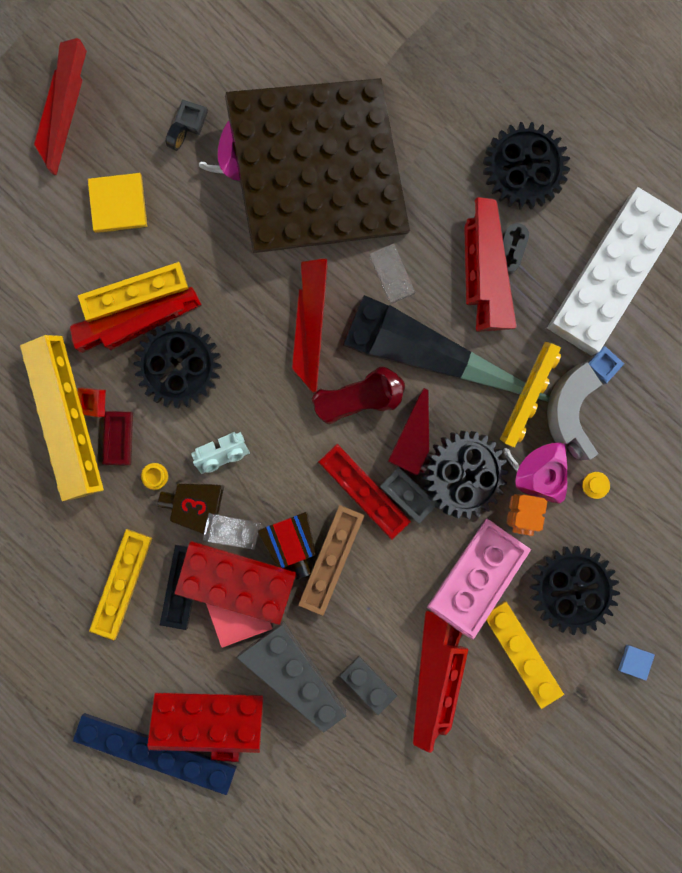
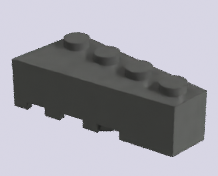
[237,621,346,733]

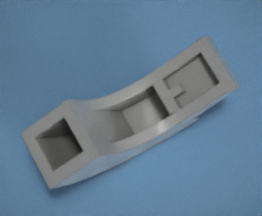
[547,362,602,461]

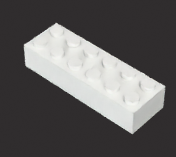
[547,187,682,356]

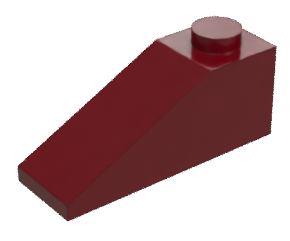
[387,388,430,476]

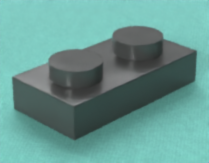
[380,467,436,524]
[340,656,397,715]

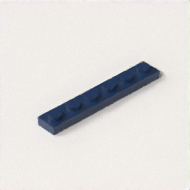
[73,713,237,795]

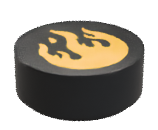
[165,122,187,151]

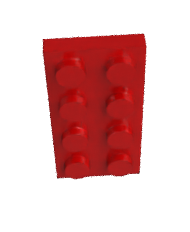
[175,541,296,625]
[147,693,264,753]

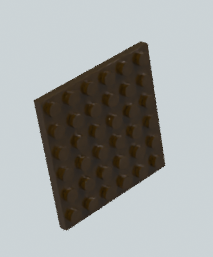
[225,78,410,253]

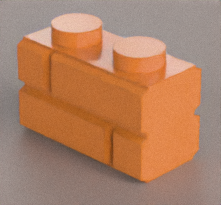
[506,494,547,536]

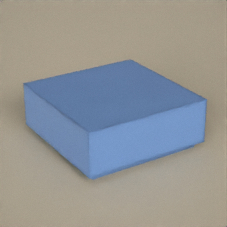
[588,346,625,384]
[618,645,655,680]

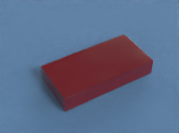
[103,411,133,465]

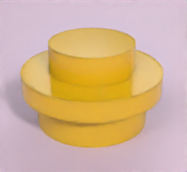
[141,463,168,490]
[582,472,610,499]

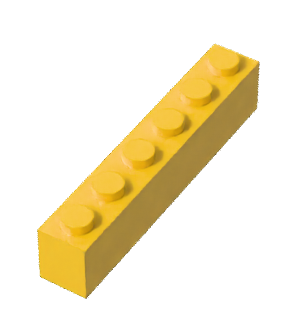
[20,335,104,501]

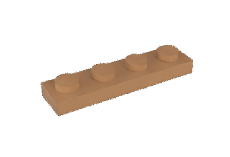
[298,505,364,616]

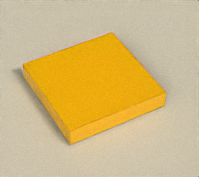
[88,173,147,233]

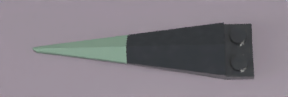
[343,295,550,402]

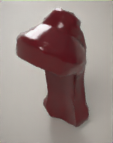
[311,367,405,424]

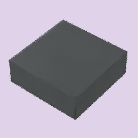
[174,99,208,135]

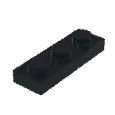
[160,544,193,630]

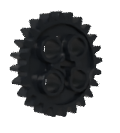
[483,122,570,210]
[133,321,222,409]
[422,430,508,519]
[529,546,620,635]

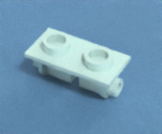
[191,432,250,474]

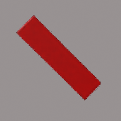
[318,444,411,540]

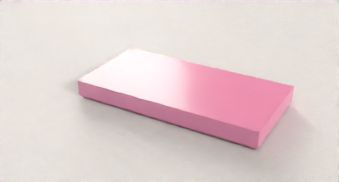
[427,518,531,640]

